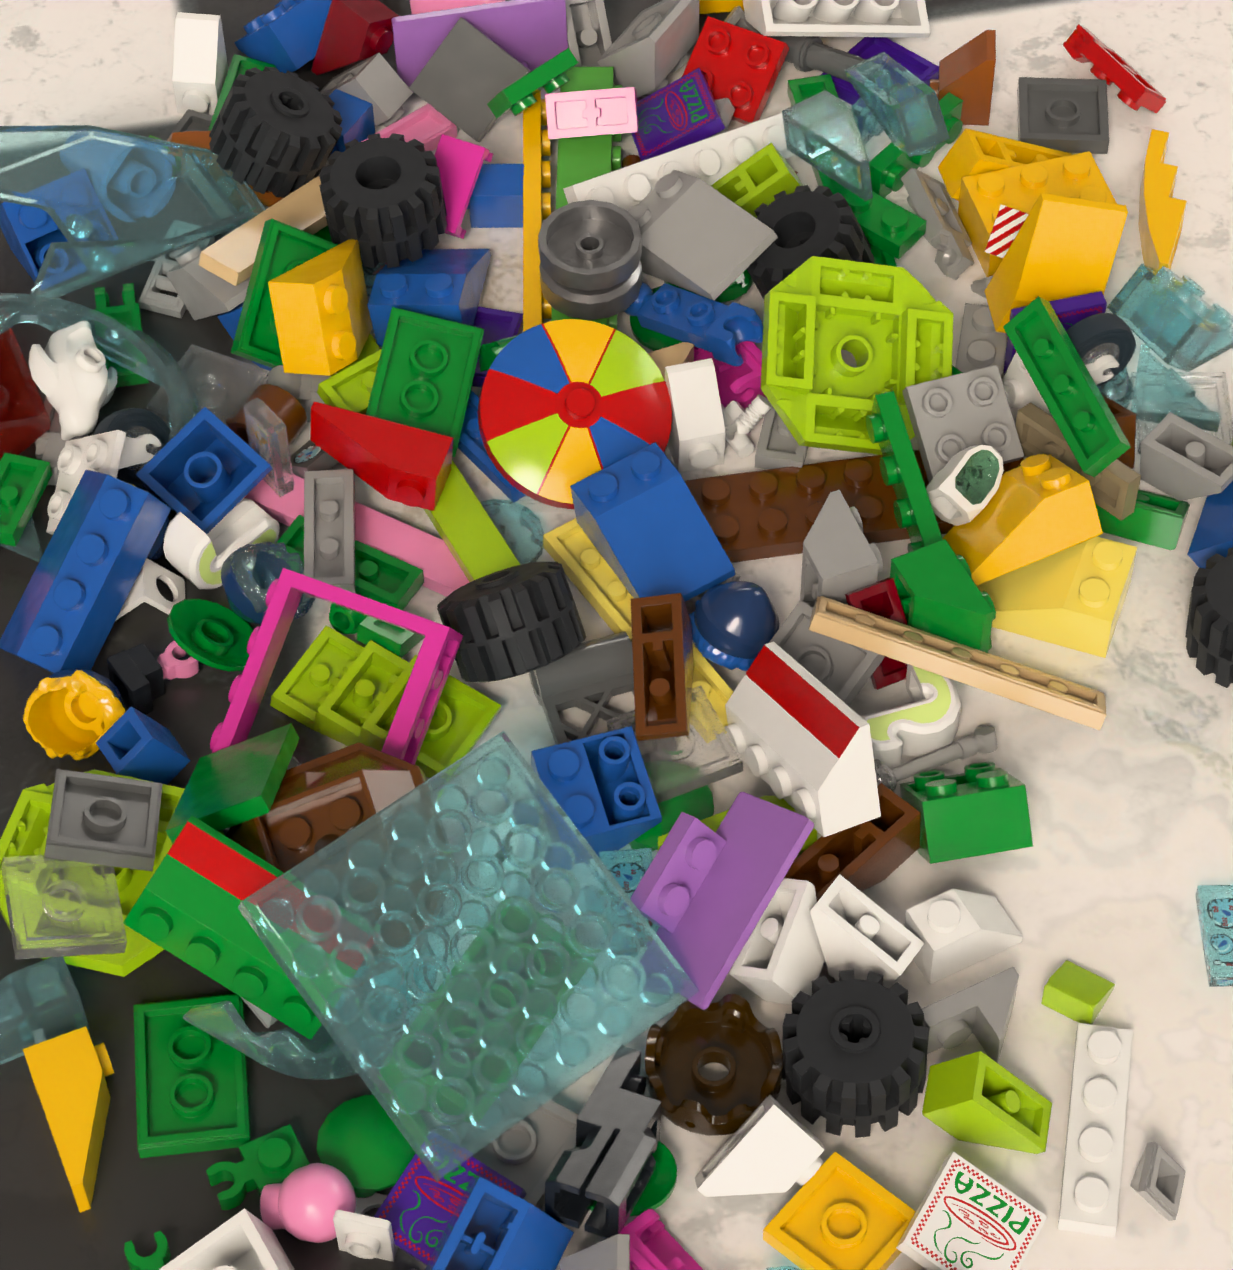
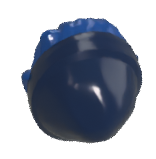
[689,581,780,671]

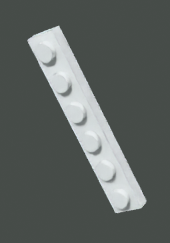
[563,112,797,211]

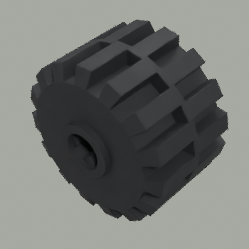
[209,67,343,198]
[319,133,447,268]
[747,185,874,299]
[1185,548,1233,688]
[437,562,586,682]
[782,970,928,1138]

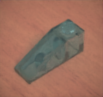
[845,52,950,157]
[782,90,873,201]
[0,953,89,1065]

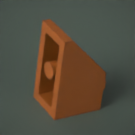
[928,30,996,126]

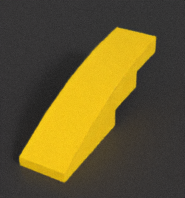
[1139,129,1187,296]

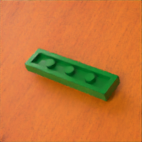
[1003,296,1131,477]
[866,391,943,553]

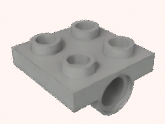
[902,365,1024,483]

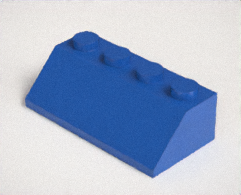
[0,470,171,674]

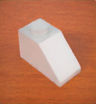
[172,12,229,116]
[665,358,726,472]
[810,874,924,989]
[730,878,825,1005]
[904,889,1023,985]
[695,1095,824,1197]

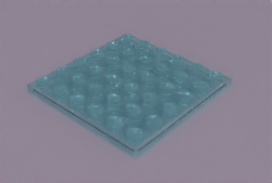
[238,731,699,1182]

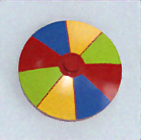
[478,319,672,509]

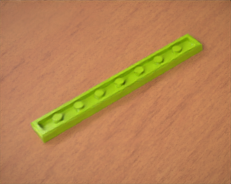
[337,334,520,582]

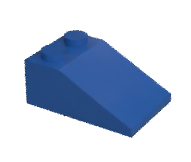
[367,249,491,347]
[570,442,736,602]

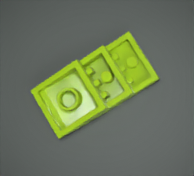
[270,625,501,784]

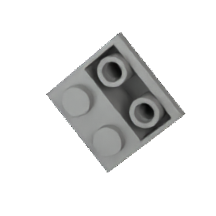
[800,490,883,607]

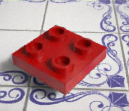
[682,16,790,125]

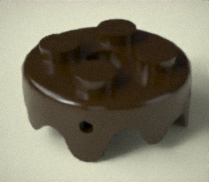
[645,994,784,1136]

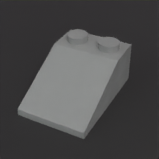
[628,170,778,300]

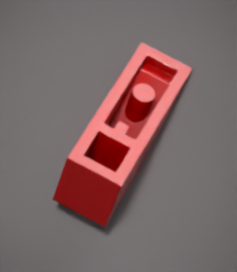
[310,401,453,511]

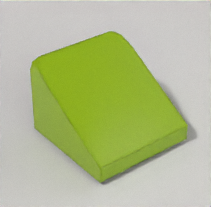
[1041,960,1115,1025]

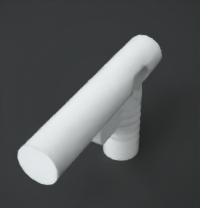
[721,394,772,458]

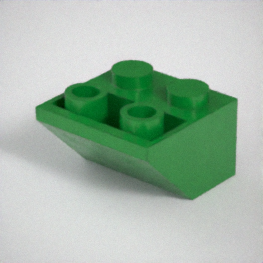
[890,539,996,653]
[900,762,1033,864]

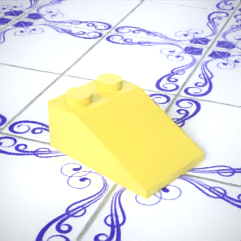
[977,536,1137,658]

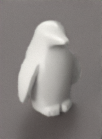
[29,321,117,441]

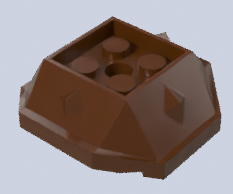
[225,742,457,969]

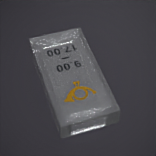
[243,397,294,497]

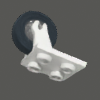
[1002,313,1136,423]
[46,408,173,535]

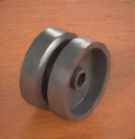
[538,200,642,320]

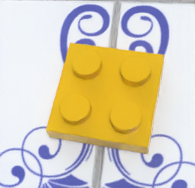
[763,1152,916,1270]

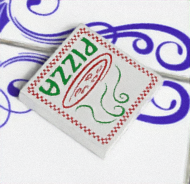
[896,1152,1047,1270]

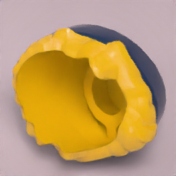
[23,668,126,761]

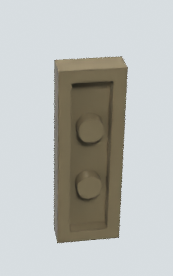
[1015,403,1141,520]

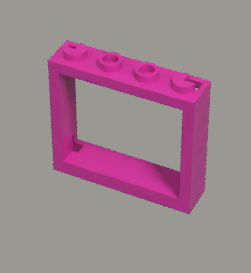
[210,568,463,765]

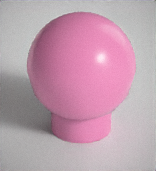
[260,1163,356,1243]

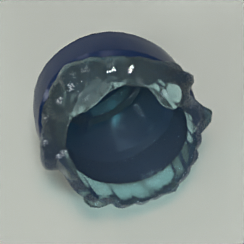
[221,542,316,625]

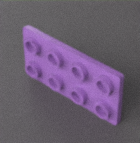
[391,0,568,92]
[627,792,814,1010]

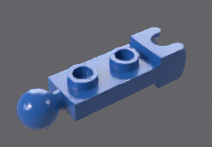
[624,281,763,366]

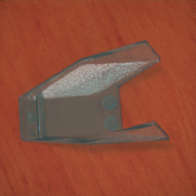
[0,125,266,308]

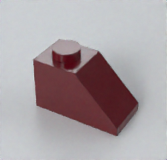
[311,0,399,75]

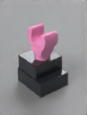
[107,641,199,715]

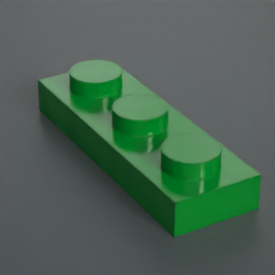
[866,92,963,198]
[272,515,424,610]

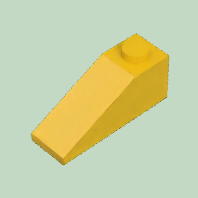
[938,128,1072,201]
[23,1026,114,1213]

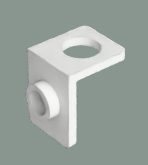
[115,558,185,621]
[333,1193,398,1262]

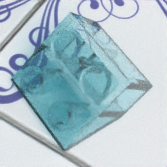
[1107,264,1233,372]

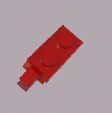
[1063,24,1166,114]

